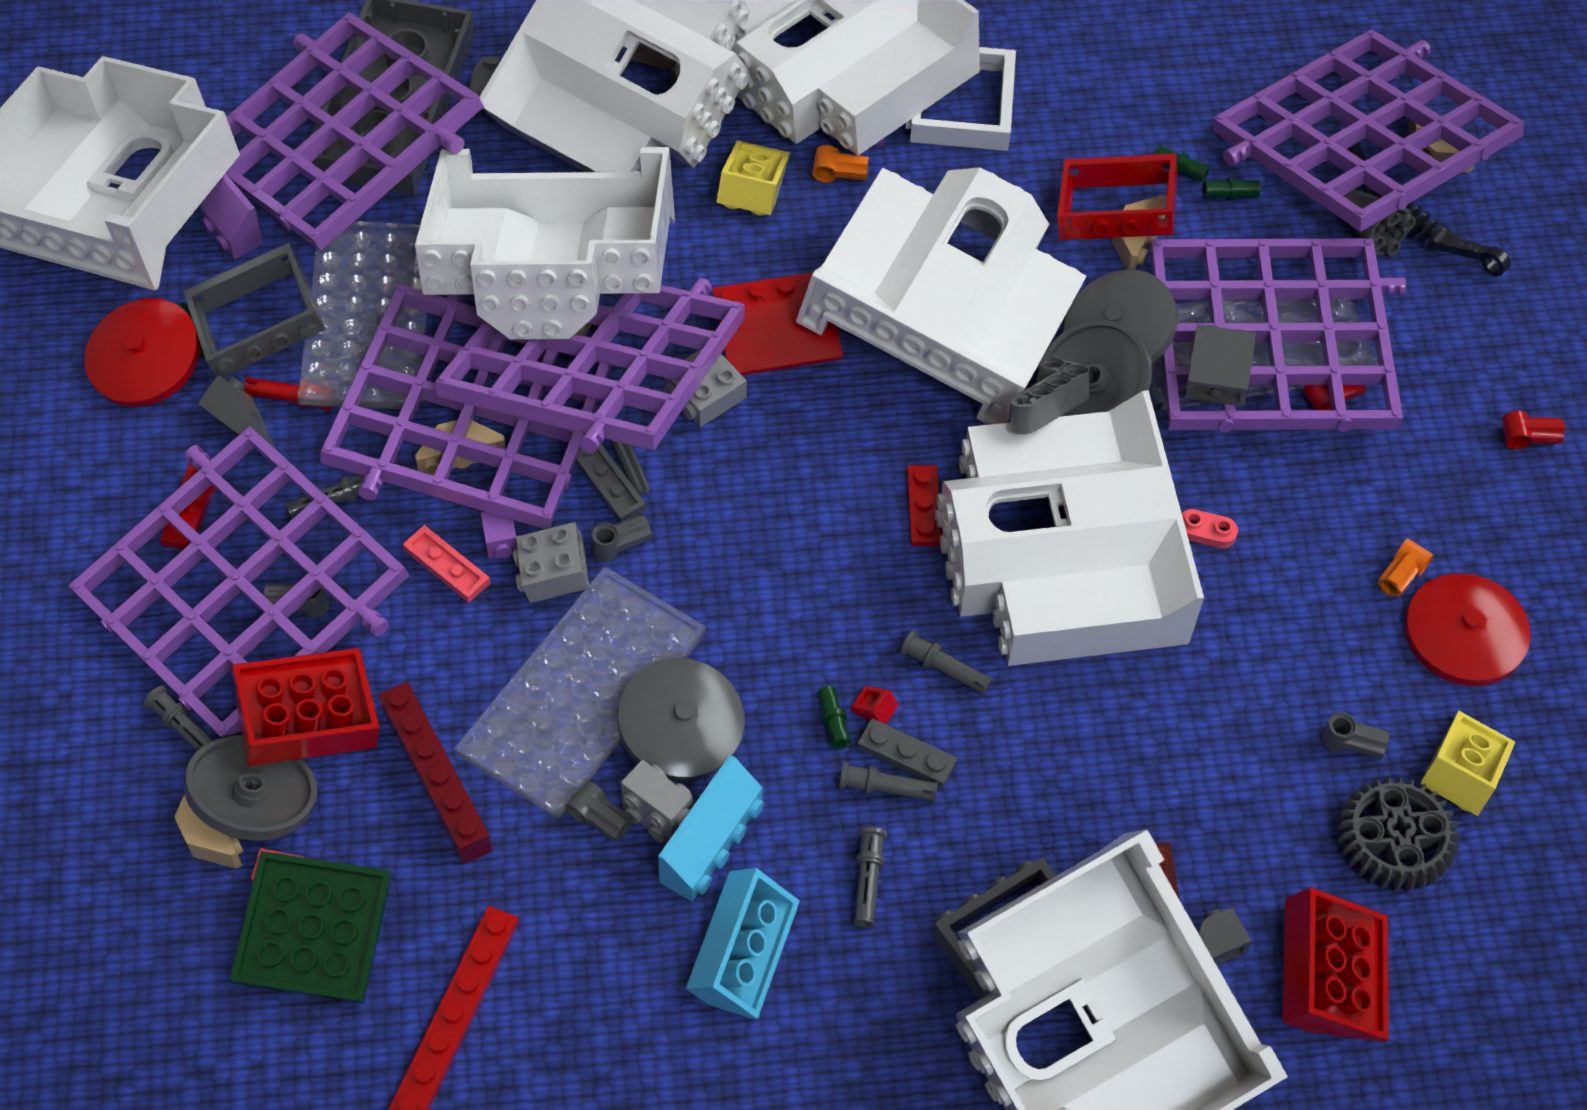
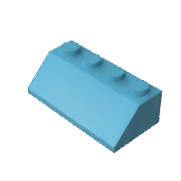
[658,755,764,902]
[686,868,800,1019]

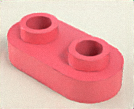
[1182,509,1238,548]

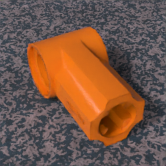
[812,145,869,182]
[1377,538,1434,597]

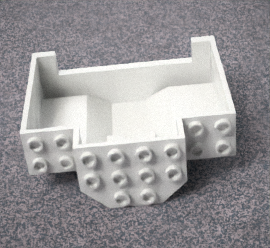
[479,0,750,172]
[730,0,980,156]
[0,56,240,291]
[415,147,675,339]
[796,168,1086,425]
[935,390,1204,666]
[955,830,1288,1110]

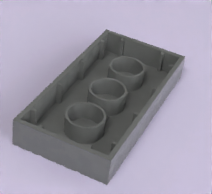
[311,0,475,197]

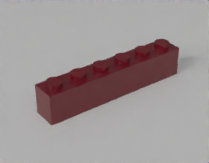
[378,681,492,865]

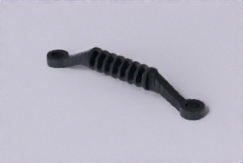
[1346,142,1511,277]

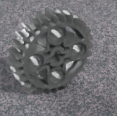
[1337,775,1460,893]

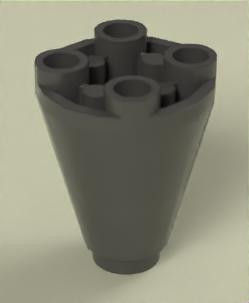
[1343,190,1416,256]

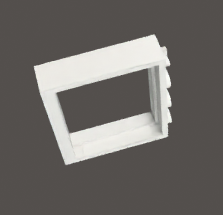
[906,47,1016,151]

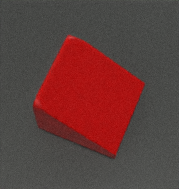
[850,685,898,724]

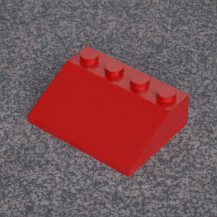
[712,272,843,375]
[232,648,380,766]
[1283,887,1388,1042]

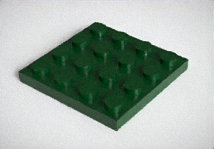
[230,851,393,1004]

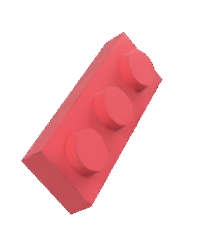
[402,525,491,603]

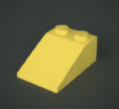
[716,140,790,215]
[1420,711,1515,816]

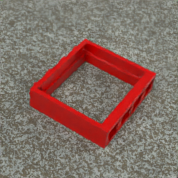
[1057,154,1178,240]

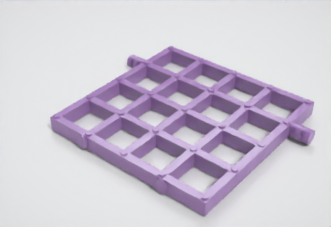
[226,12,484,251]
[1213,29,1525,232]
[1150,238,1406,432]
[435,278,745,454]
[321,284,612,529]
[68,426,409,738]

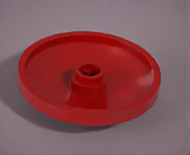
[84,298,201,407]
[1404,573,1531,686]

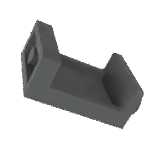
[1185,324,1256,407]

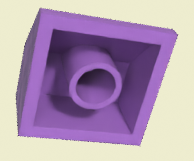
[200,173,264,260]

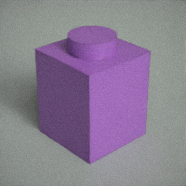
[481,512,517,559]

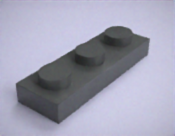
[575,445,647,522]
[857,718,957,789]

